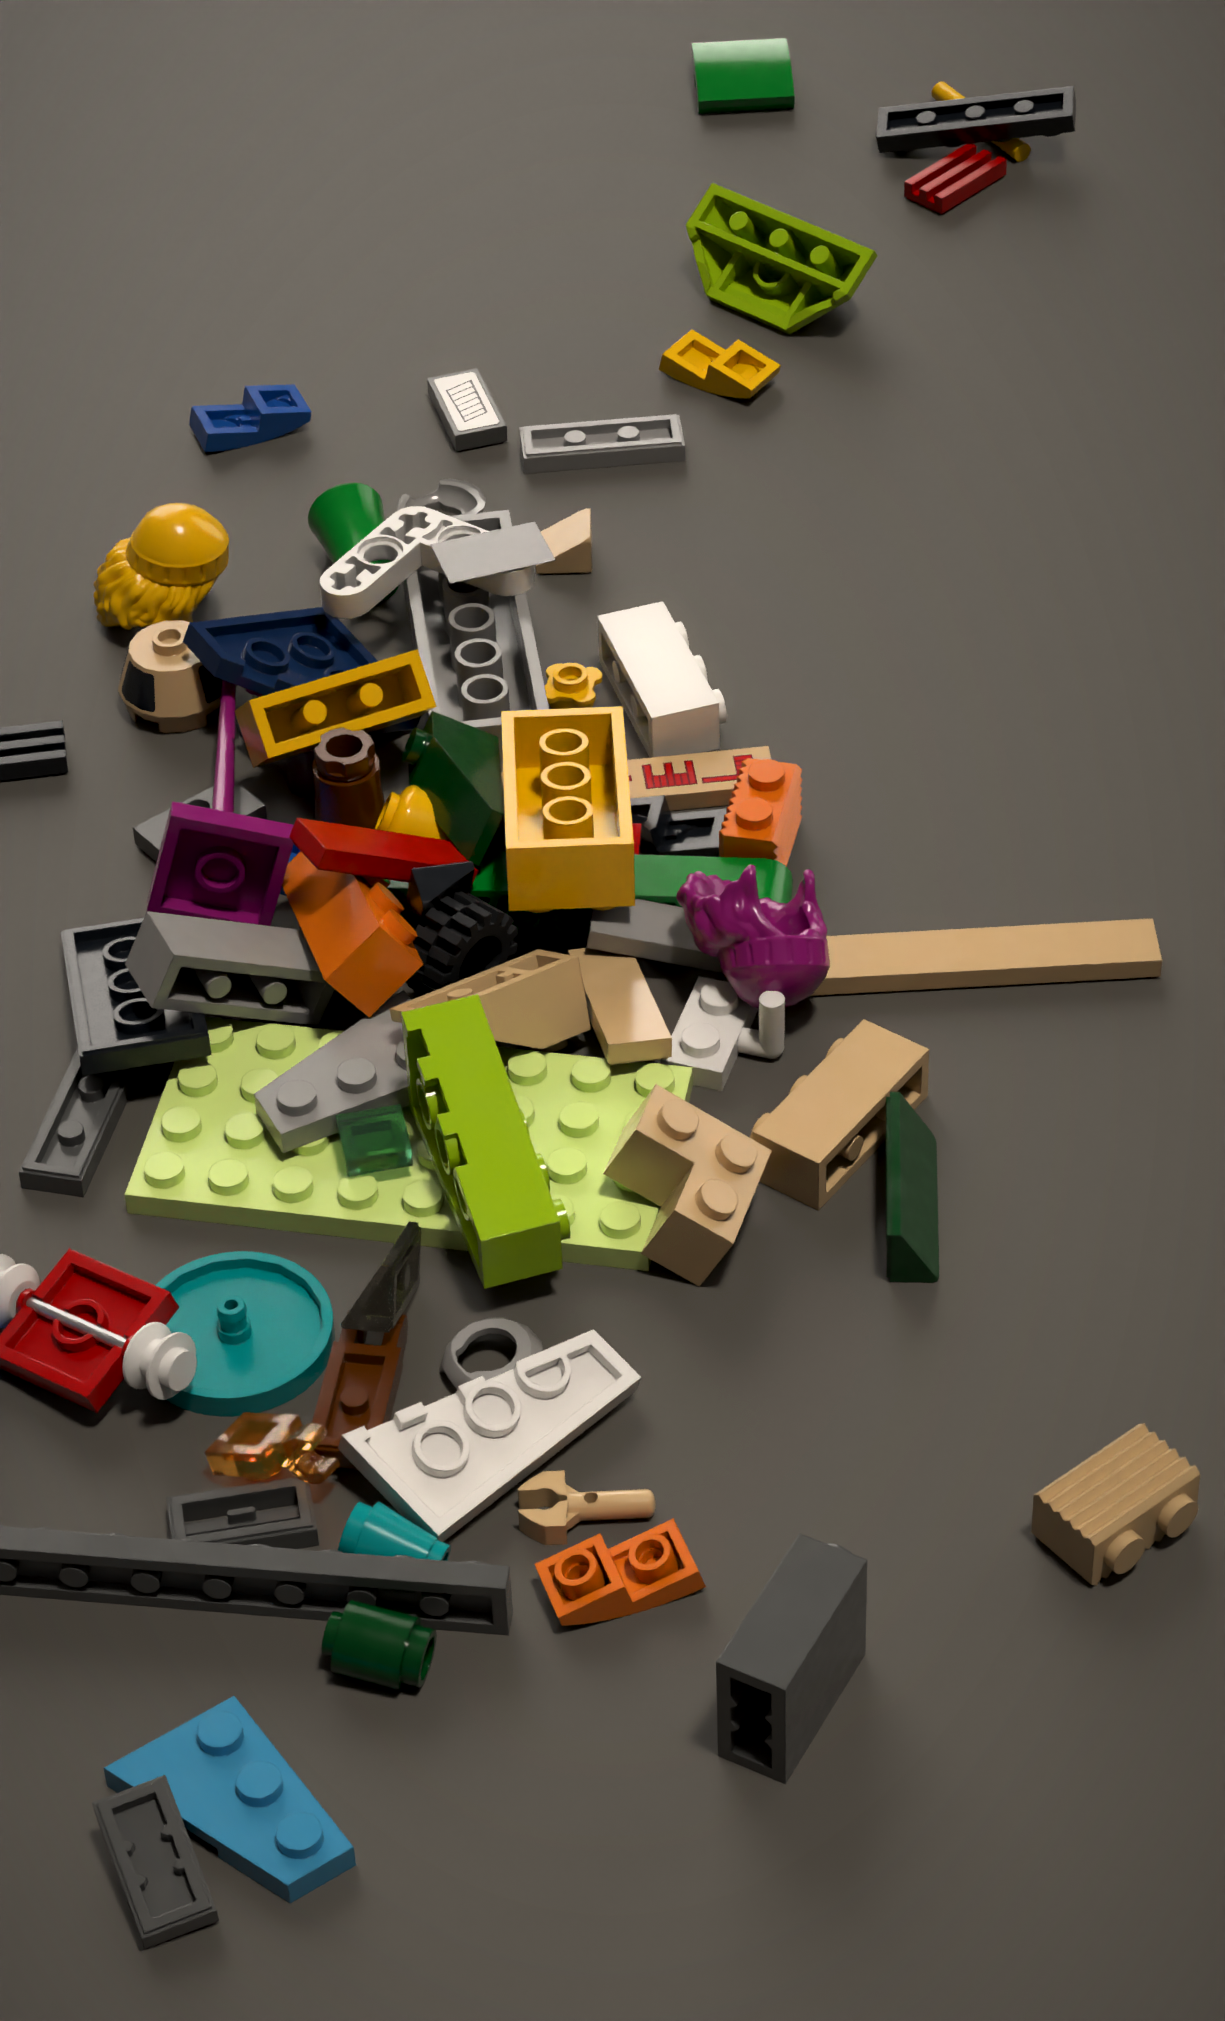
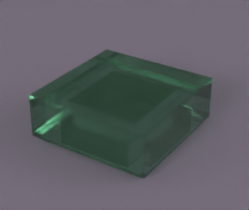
[335,1104,413,1177]

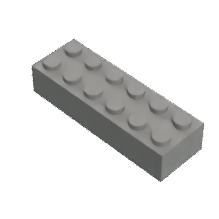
[402,510,549,772]

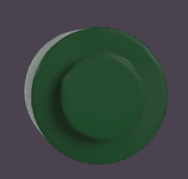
[321,1600,437,1691]

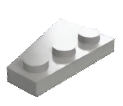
[254,990,411,1153]

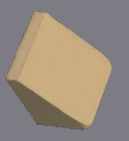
[536,508,592,574]

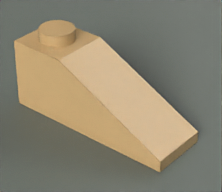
[389,949,591,1052]

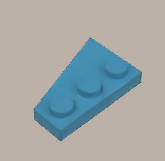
[104,1696,356,1904]

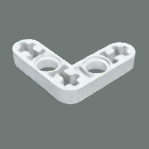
[320,506,535,619]

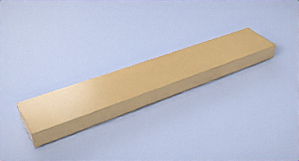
[811,918,1162,996]

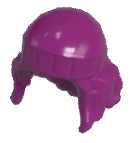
[676,864,830,1009]

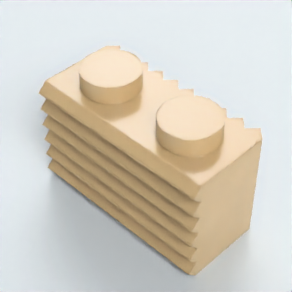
[1031,1423,1200,1586]

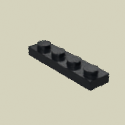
[876,86,1076,153]

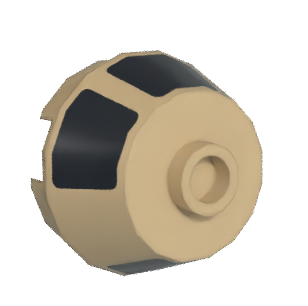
[118,620,222,733]

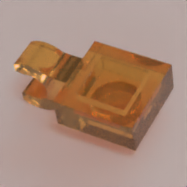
[205,1412,340,1484]

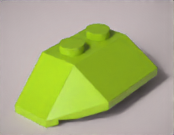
[686,183,878,335]

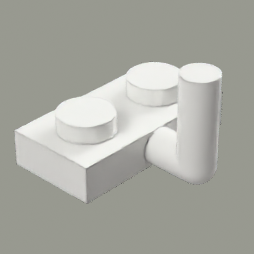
[660,976,785,1091]

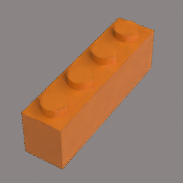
[282,851,423,1018]

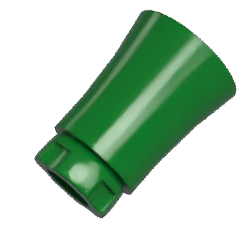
[308,483,399,600]

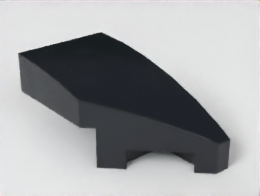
[630,795,727,857]

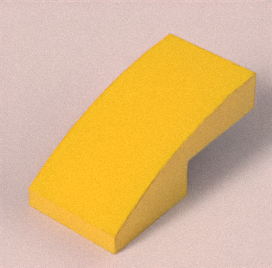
[659,329,781,398]

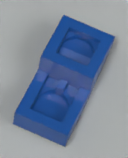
[189,384,312,452]

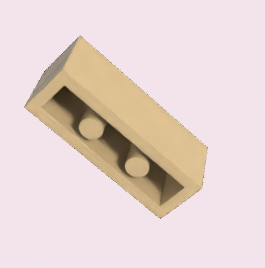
[750,1019,929,1211]

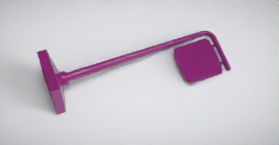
[146,680,294,926]

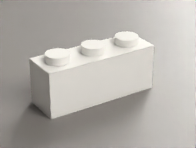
[597,601,727,758]

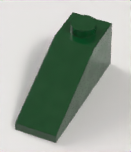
[402,711,504,866]

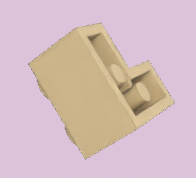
[603,1084,772,1287]

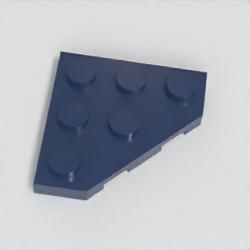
[183,607,422,735]

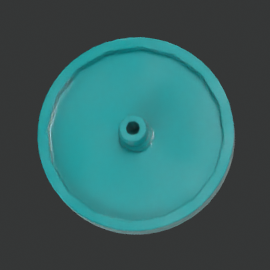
[156,1251,335,1417]

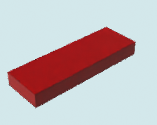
[289,818,478,887]

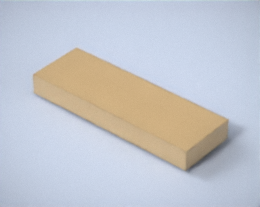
[568,948,672,1065]

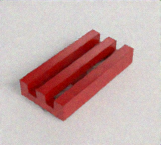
[904,143,1007,214]

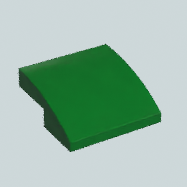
[691,38,795,114]

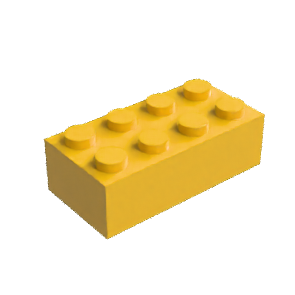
[501,706,635,913]

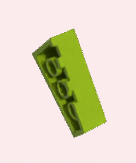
[401,994,570,1289]

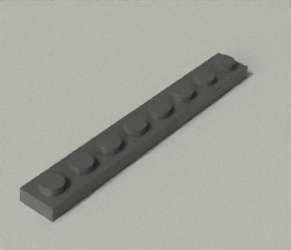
[0,1526,513,1635]

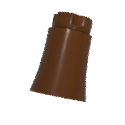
[312,727,385,829]

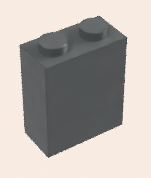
[716,1533,867,1784]

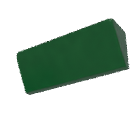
[885,1092,939,1283]

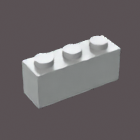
[125,911,335,1026]

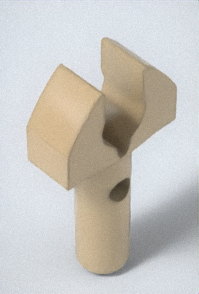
[518,1470,656,1545]

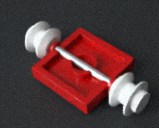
[0,1248,197,1413]

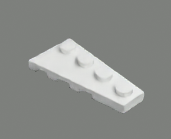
[338,1329,642,1542]

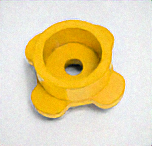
[544,663,602,709]

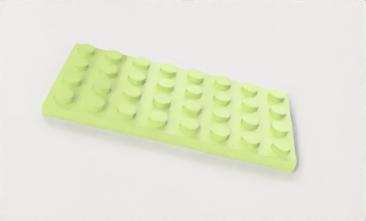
[125,1017,693,1271]

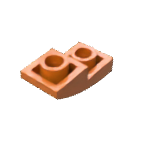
[534,1518,706,1626]

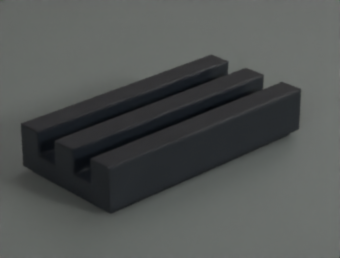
[0,720,68,781]

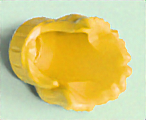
[93,503,229,630]

